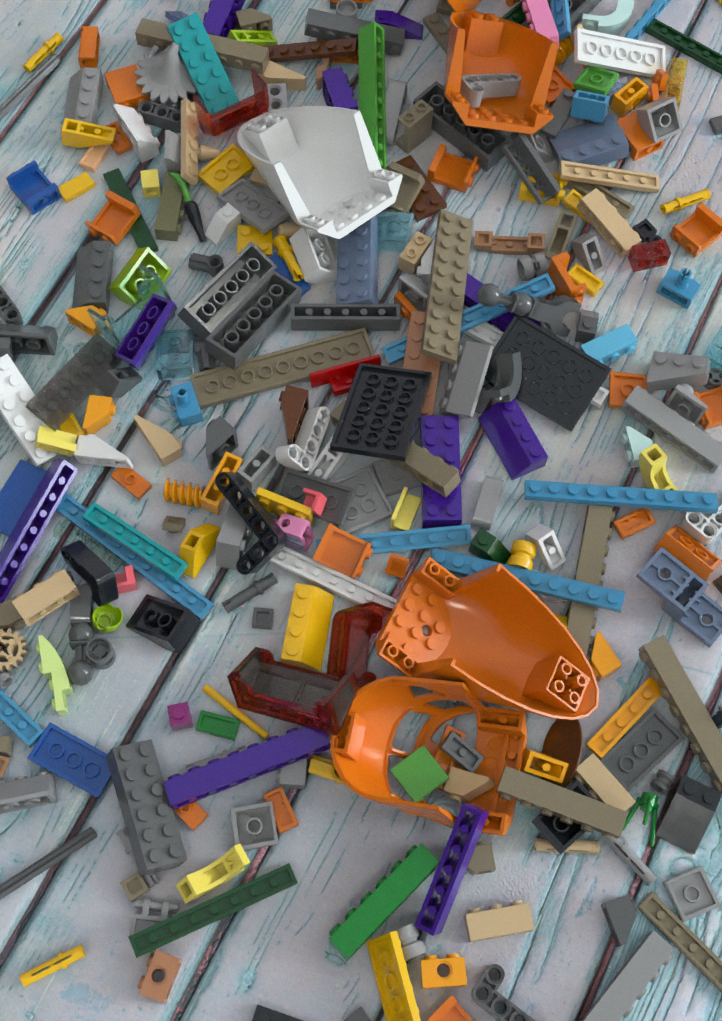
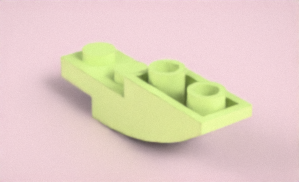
[36,635,74,716]

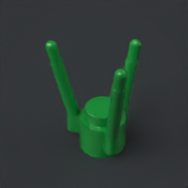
[623,791,659,847]

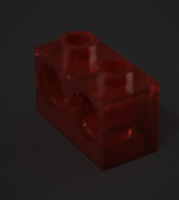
[628,239,671,272]

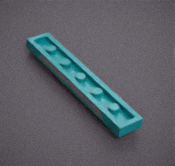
[82,502,188,581]

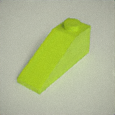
[227,30,278,46]

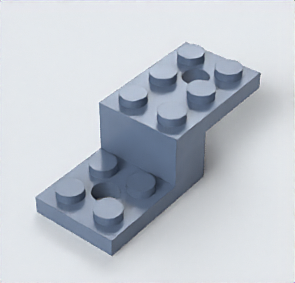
[636,547,722,648]

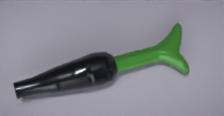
[170,173,207,243]

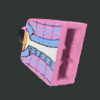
[272,513,315,553]

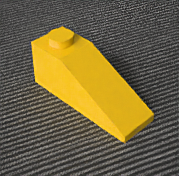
[61,118,116,148]

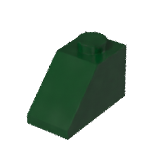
[468,528,511,564]

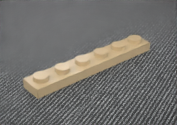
[181,98,198,186]
[559,160,660,193]

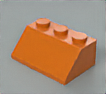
[653,524,722,581]

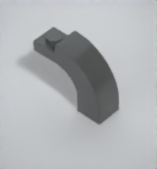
[483,352,522,403]

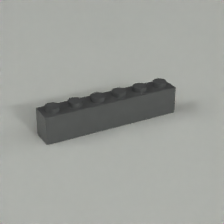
[304,8,405,55]
[291,303,400,331]

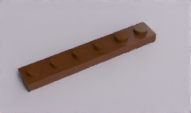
[264,37,358,63]

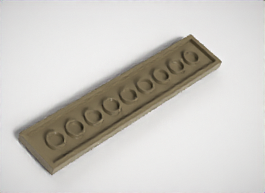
[420,209,473,365]
[190,327,375,409]

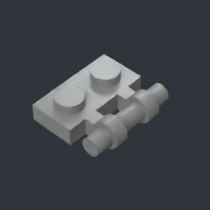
[129,898,179,942]

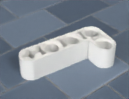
[275,406,330,472]
[681,504,722,545]

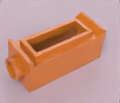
[78,26,100,69]

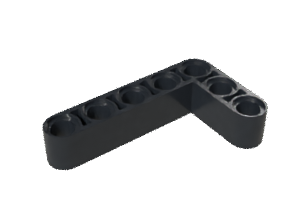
[215,472,287,575]

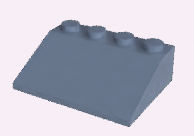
[547,114,629,167]

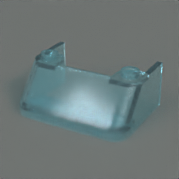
[87,265,176,349]

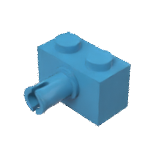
[570,90,610,123]
[656,268,701,309]
[168,381,203,427]

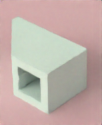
[621,426,653,468]

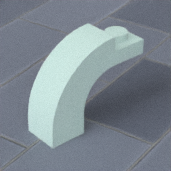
[581,0,634,35]

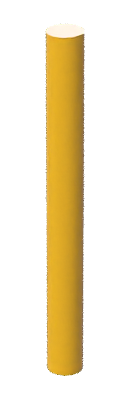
[202,684,270,740]

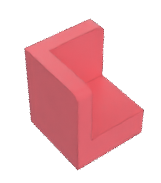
[303,488,327,516]
[115,565,138,594]

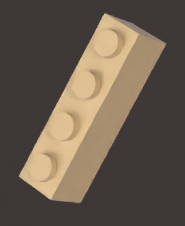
[577,188,642,259]

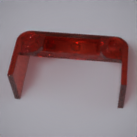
[193,68,270,136]
[326,601,392,691]

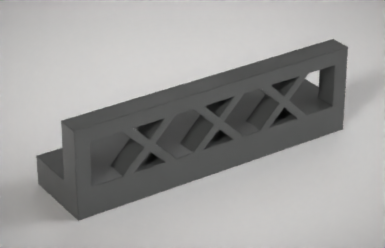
[501,133,562,205]

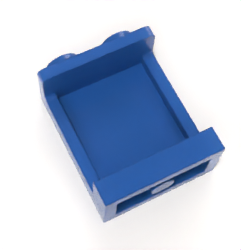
[6,160,61,215]

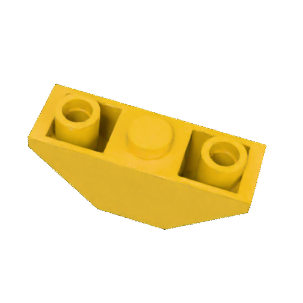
[179,523,221,579]

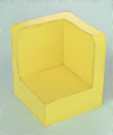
[140,169,161,198]

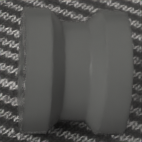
[704,368,722,390]
[650,769,676,795]

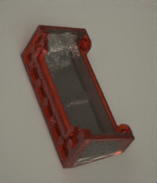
[227,647,359,735]

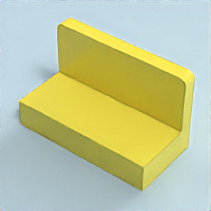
[34,425,77,457]
[390,487,422,531]

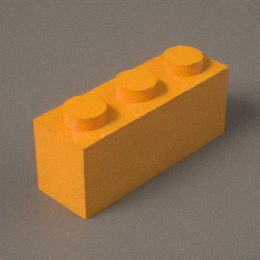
[200,451,244,515]

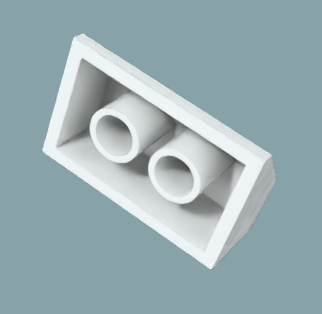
[113,104,160,163]
[289,227,337,285]

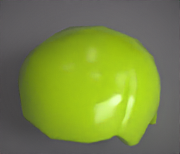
[91,603,123,633]

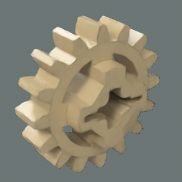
[0,628,28,672]

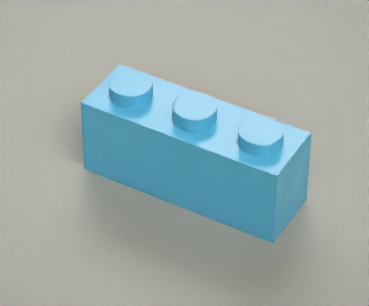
[579,324,639,364]

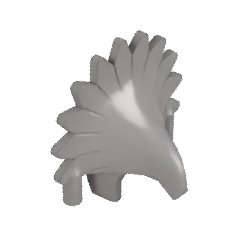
[134,42,196,105]

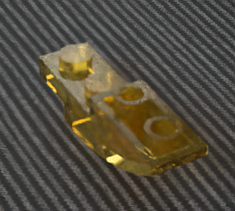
[663,57,688,110]

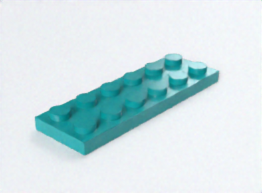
[166,12,243,124]

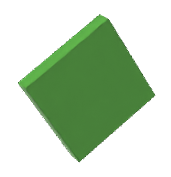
[574,65,619,95]
[390,745,449,803]

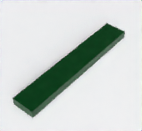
[645,18,722,74]
[103,168,159,252]

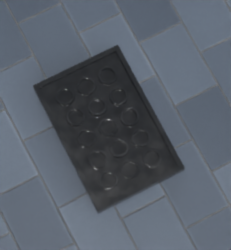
[484,315,612,432]
[330,363,432,462]

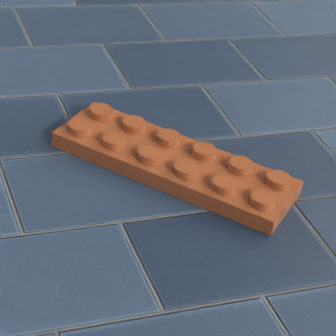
[403,310,442,420]

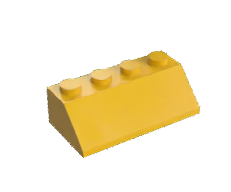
[281,583,335,671]

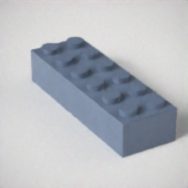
[336,215,378,304]

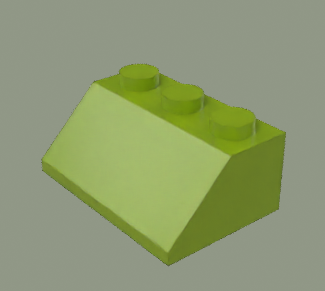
[108,247,172,311]

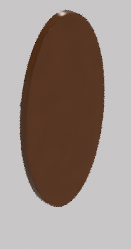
[541,719,582,788]

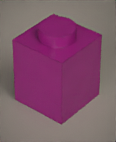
[167,702,193,731]

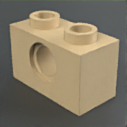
[398,231,432,275]

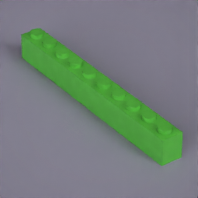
[358,21,386,170]

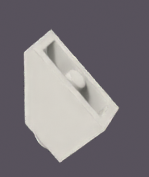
[205,203,242,246]
[526,523,566,571]

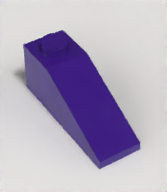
[374,10,423,40]

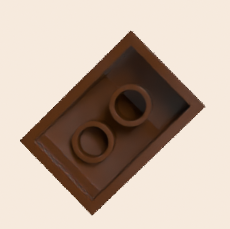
[279,385,309,445]

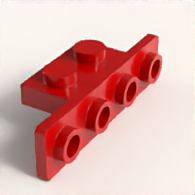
[309,354,381,397]

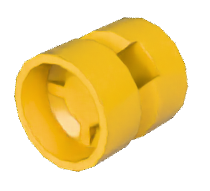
[507,540,537,570]

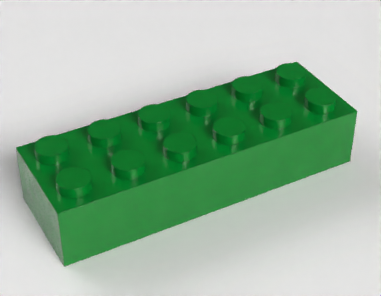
[329,843,440,961]

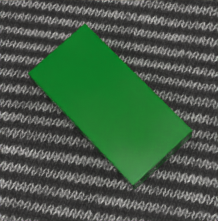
[195,710,241,741]

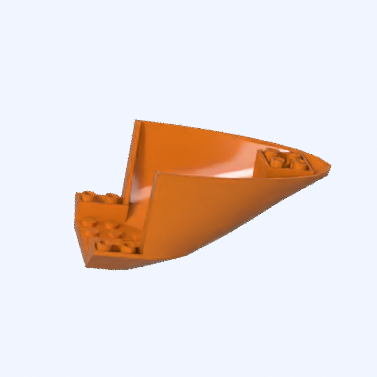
[444,10,559,135]
[376,556,599,720]

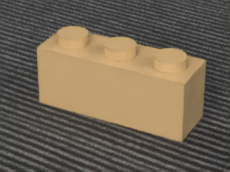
[12,569,80,627]
[573,753,636,811]
[464,900,535,943]

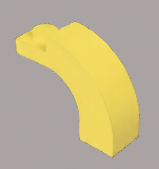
[639,443,679,513]
[176,844,250,904]

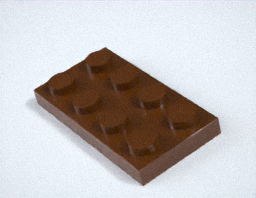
[386,155,447,222]

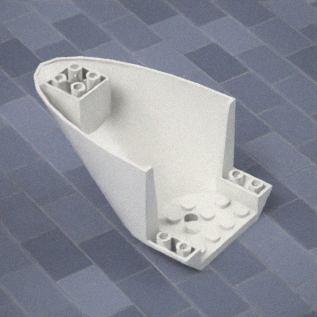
[237,106,403,239]

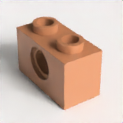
[138,950,183,1004]

